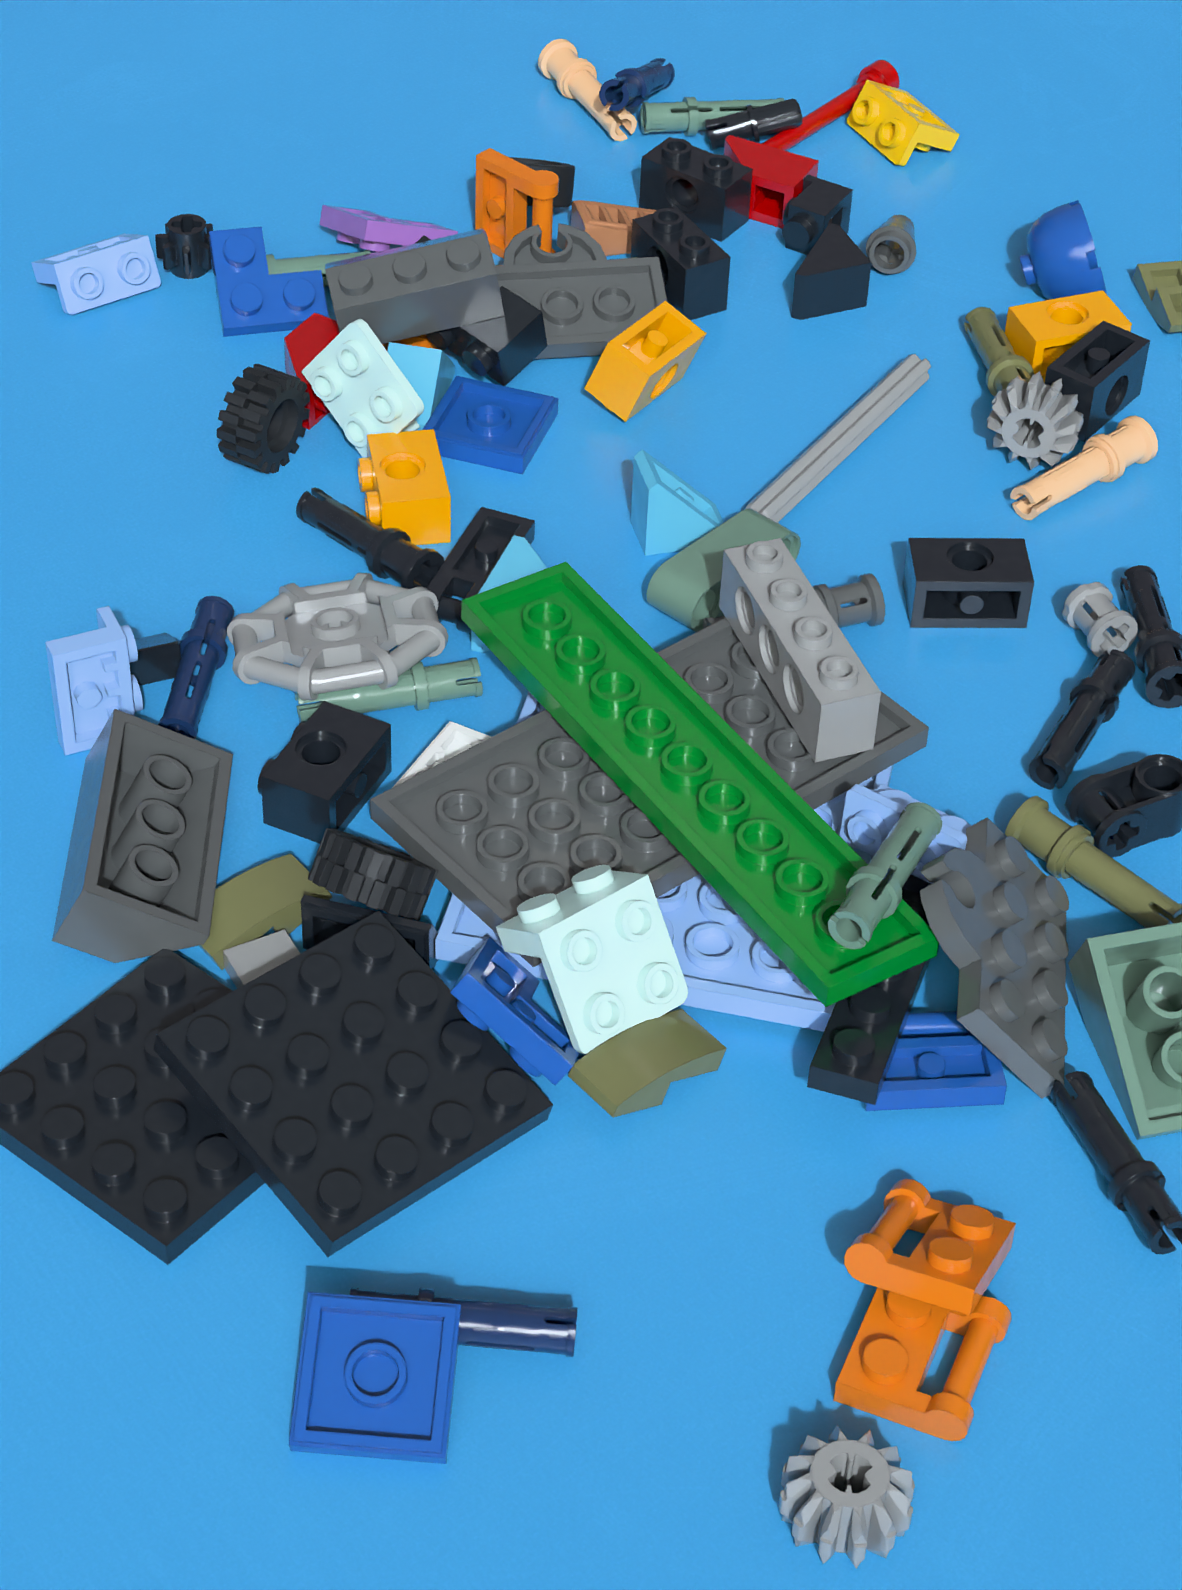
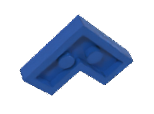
[209,226,329,337]
[450,937,579,1085]

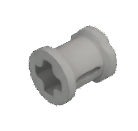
[1062,582,1138,657]

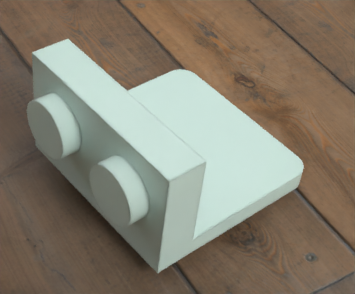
[301,319,424,458]
[496,865,688,1054]

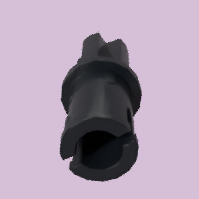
[704,99,802,151]

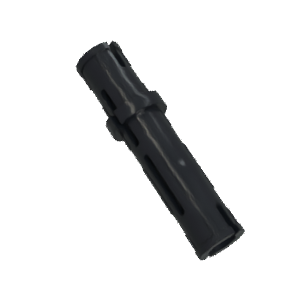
[1029,649,1135,790]
[1050,1071,1182,1254]

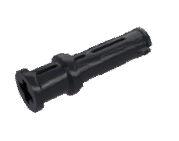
[296,487,444,589]
[1119,565,1182,709]

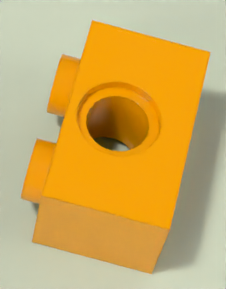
[1005,290,1132,383]
[584,301,707,422]
[357,429,451,545]

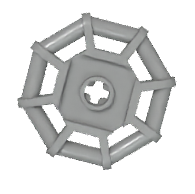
[227,573,448,700]

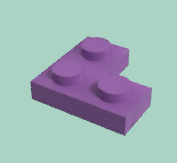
[320,205,458,252]

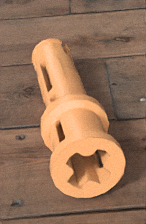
[538,39,637,141]
[1010,415,1158,520]

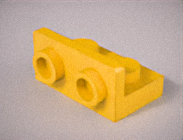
[847,80,960,166]

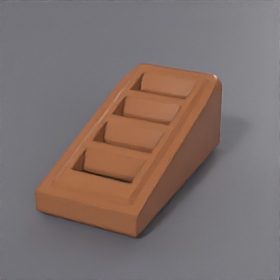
[571,200,657,256]

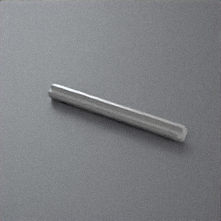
[746,354,931,523]

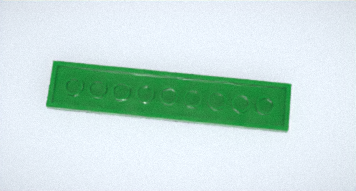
[461,562,939,1007]

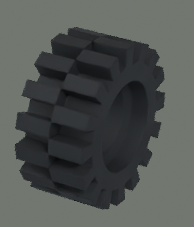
[217,364,310,474]
[308,828,438,921]

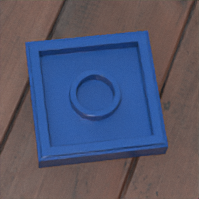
[422,376,558,475]
[289,1292,462,1464]

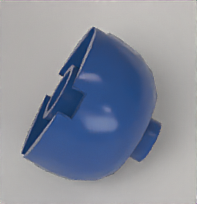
[1019,200,1107,300]

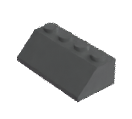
[52,709,233,963]

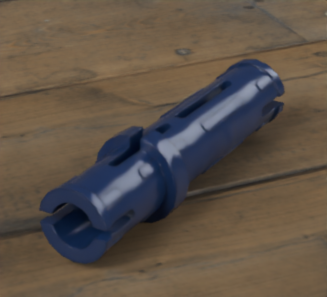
[599,58,675,111]
[158,596,234,739]
[350,1288,578,1357]

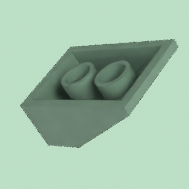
[1068,922,1182,1140]

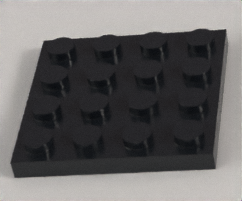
[153,911,553,1257]
[0,949,265,1265]

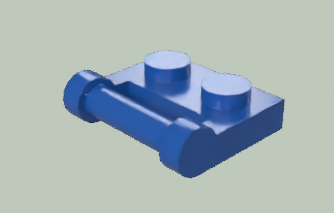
[864,1011,1007,1111]

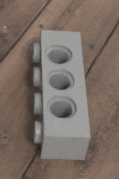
[719,538,881,763]

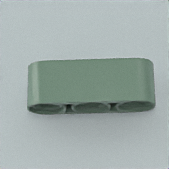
[647,508,801,632]

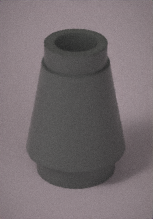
[866,215,916,274]

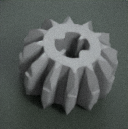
[987,371,1084,470]
[779,1425,915,1569]

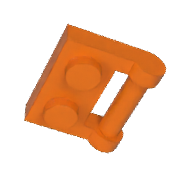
[475,148,559,259]
[844,1179,1016,1316]
[833,1287,1012,1441]

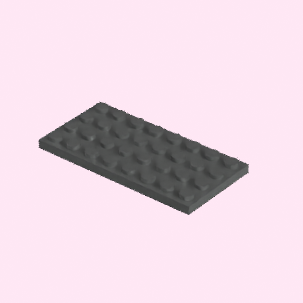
[370,618,929,967]

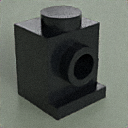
[782,175,853,255]

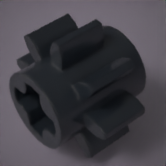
[155,214,213,279]

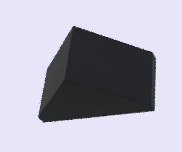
[791,223,871,320]

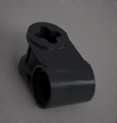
[1064,754,1182,858]

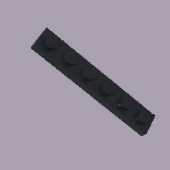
[807,875,931,1105]

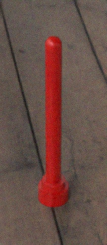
[762,60,900,151]

